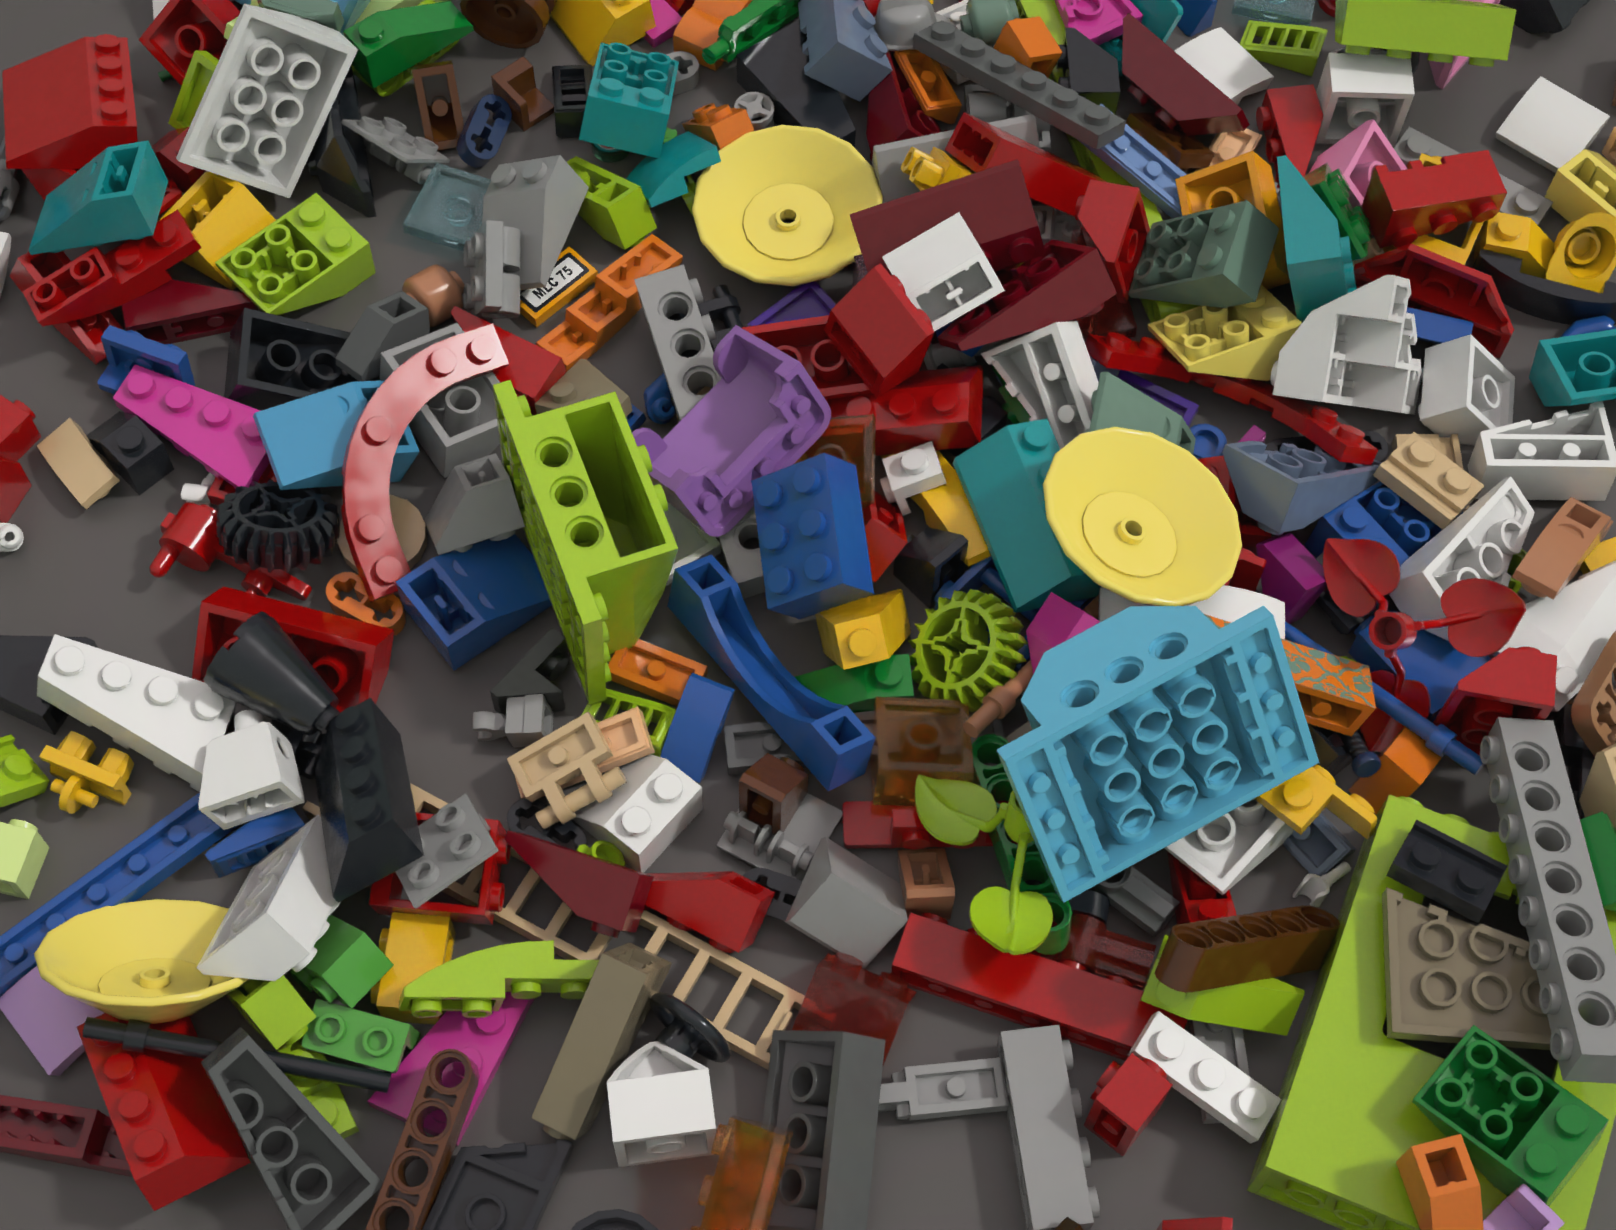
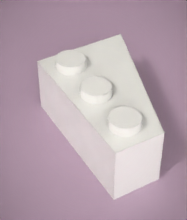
[981,321,1099,449]
[1468,401,1616,501]

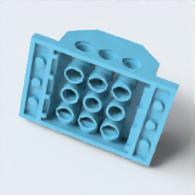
[997,606,1319,903]

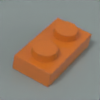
[608,639,708,707]

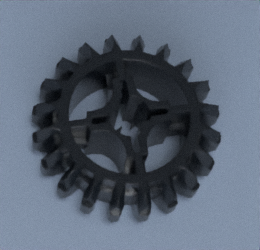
[216,478,340,573]

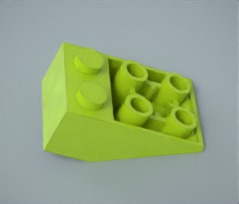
[215,193,376,315]

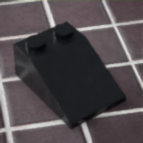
[224,308,358,411]

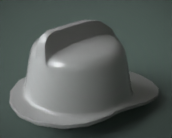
[874,0,958,51]

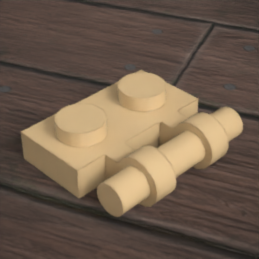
[507,712,627,829]

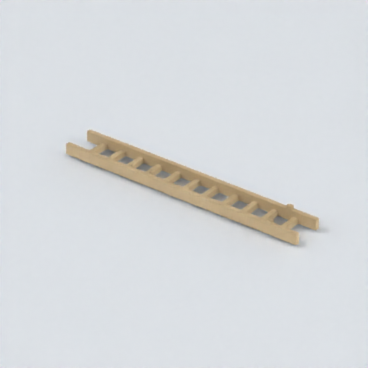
[302,783,837,1070]

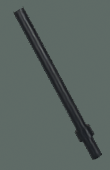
[82,1017,391,1093]

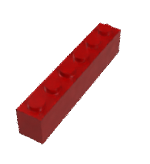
[890,912,1187,1061]

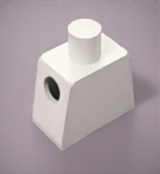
[198,710,305,830]

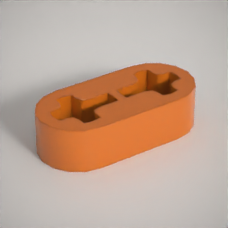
[326,572,406,636]

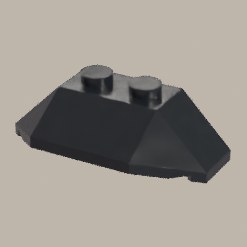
[307,66,377,218]

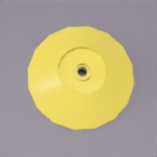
[691,125,883,287]
[1043,427,1242,606]
[34,899,249,1024]

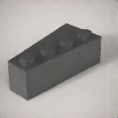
[201,1027,383,1230]

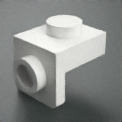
[880,441,946,516]

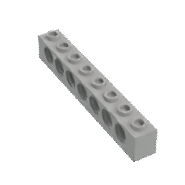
[634,264,765,599]
[1480,717,1616,1084]

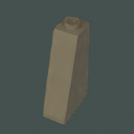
[531,942,672,1140]

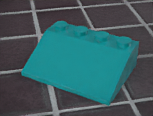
[1277,155,1357,322]

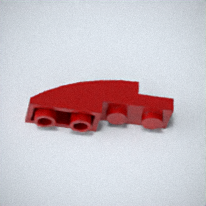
[22,209,202,327]

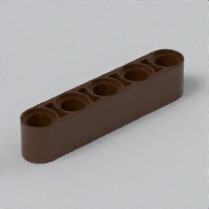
[1155,905,1340,993]
[366,1049,480,1230]

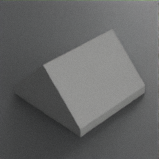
[785,837,908,968]

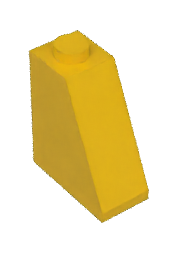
[815,589,911,670]

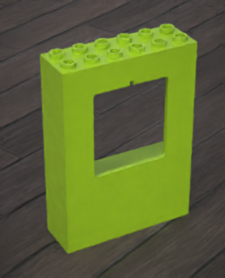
[1247,794,1616,1230]

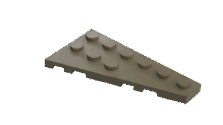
[1382,887,1551,1050]

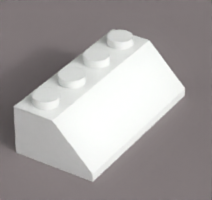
[196,815,341,981]

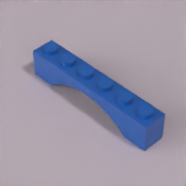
[667,554,876,791]

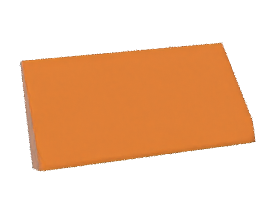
[893,49,962,124]

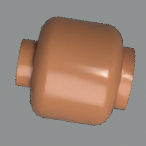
[402,264,464,328]

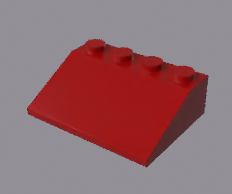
[2,34,137,169]

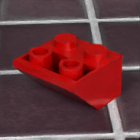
[824,263,935,398]

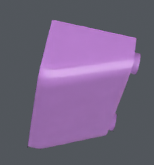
[632,325,831,537]

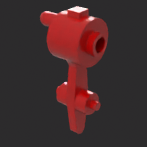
[149,502,312,601]

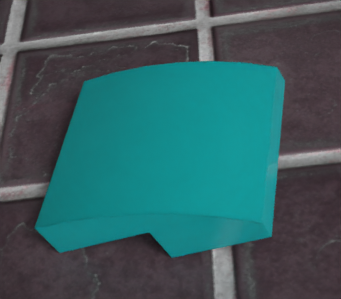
[626,131,721,208]

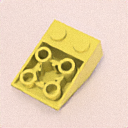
[1148,284,1302,381]

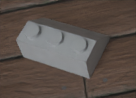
[380,323,500,478]

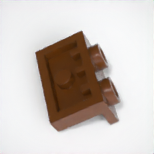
[1126,113,1215,171]

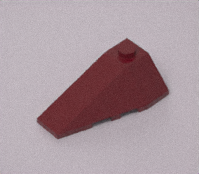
[866,51,948,161]
[937,239,1117,351]

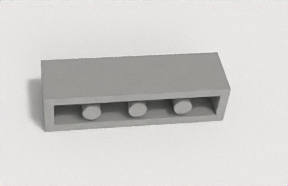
[996,1025,1100,1230]

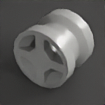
[734,91,774,131]

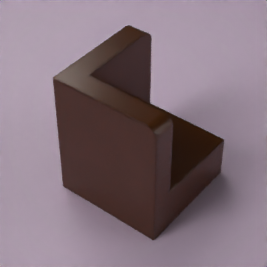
[491,56,554,132]

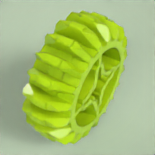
[908,589,1028,713]

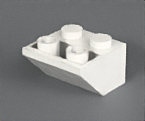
[882,212,1005,331]

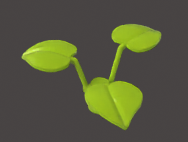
[914,774,1053,955]

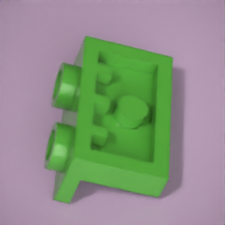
[301,999,421,1073]

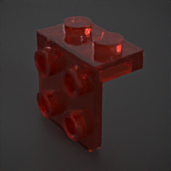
[792,952,917,1067]

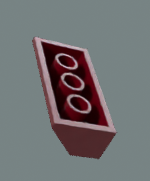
[849,159,1046,275]

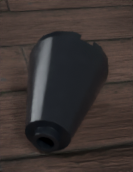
[204,611,340,736]

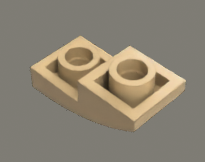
[37,418,120,510]

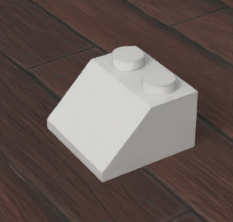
[1418,334,1515,446]
[573,754,703,873]

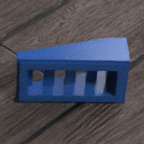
[204,807,305,878]

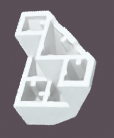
[1271,274,1422,415]

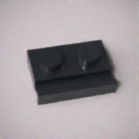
[1386,820,1507,923]

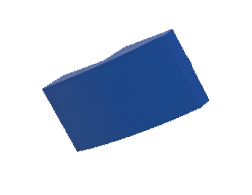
[660,673,735,783]

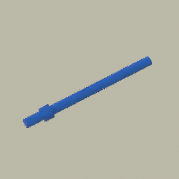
[1285,621,1485,776]

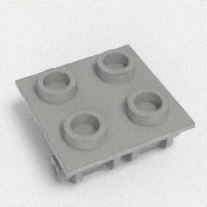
[341,116,450,185]
[395,793,499,909]
[716,793,843,881]

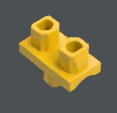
[39,731,134,814]

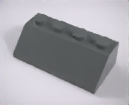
[751,1030,885,1230]

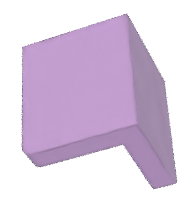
[1483,1183,1565,1230]

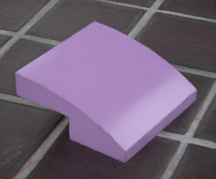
[0,966,104,1076]

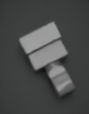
[472,694,554,748]

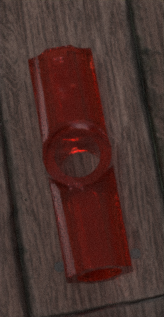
[1040,913,1156,988]

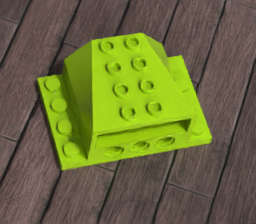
[493,380,679,705]

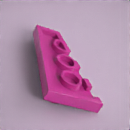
[113,364,270,490]
[367,992,535,1147]

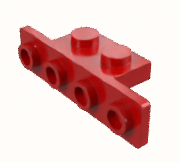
[842,800,1018,850]

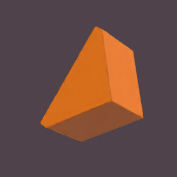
[1348,727,1442,815]

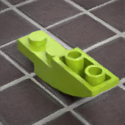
[399,940,599,1018]

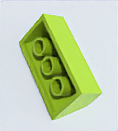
[1335,0,1516,67]

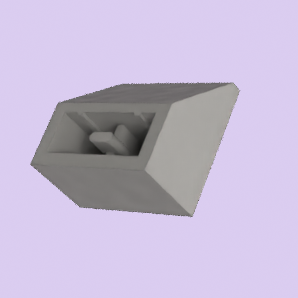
[424,453,525,555]

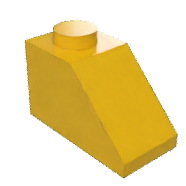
[1473,212,1554,279]

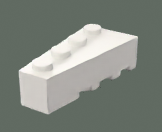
[37,634,237,792]

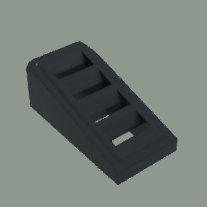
[552,64,592,138]

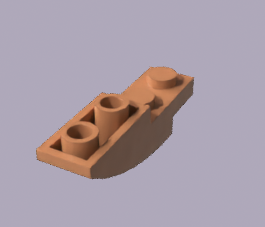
[1512,497,1614,600]

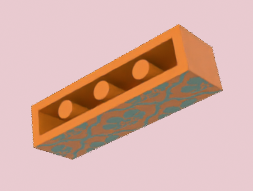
[1204,614,1376,737]

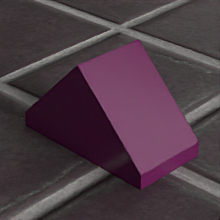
[1256,532,1326,624]

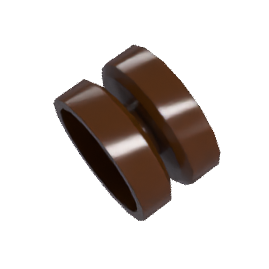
[460,0,557,49]

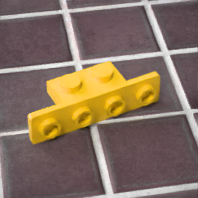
[1254,764,1378,839]

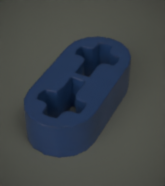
[457,94,512,167]

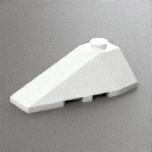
[1389,476,1535,641]
[1488,560,1616,712]

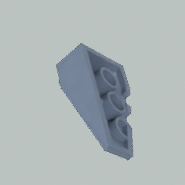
[1222,441,1382,535]

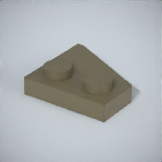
[534,358,633,417]

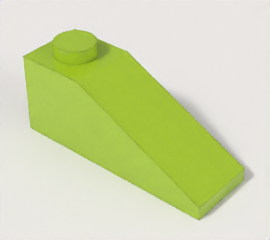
[567,156,657,250]
[1141,935,1305,1036]

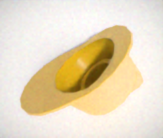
[1545,212,1616,293]

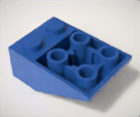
[1305,481,1463,566]
[395,534,552,671]

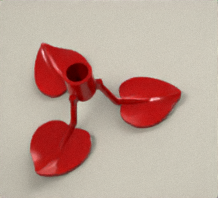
[1323,538,1526,752]

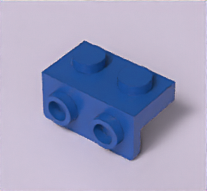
[97,325,195,395]

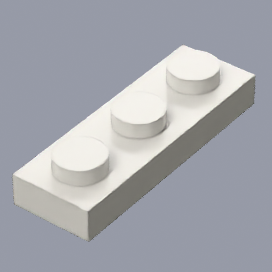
[1128,1011,1281,1144]

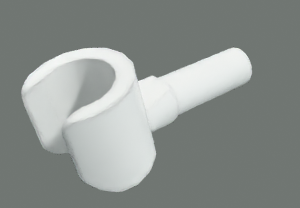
[181,472,215,507]
[1292,862,1351,907]

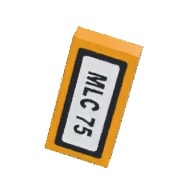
[520,246,598,328]

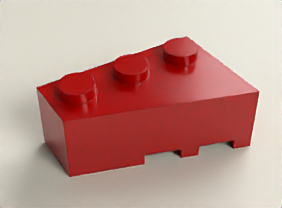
[1362,150,1507,249]

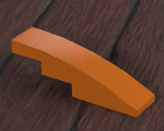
[536,234,683,371]

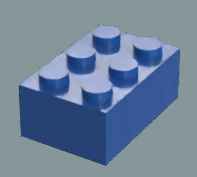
[751,453,874,619]

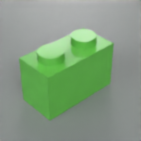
[289,914,394,1009]

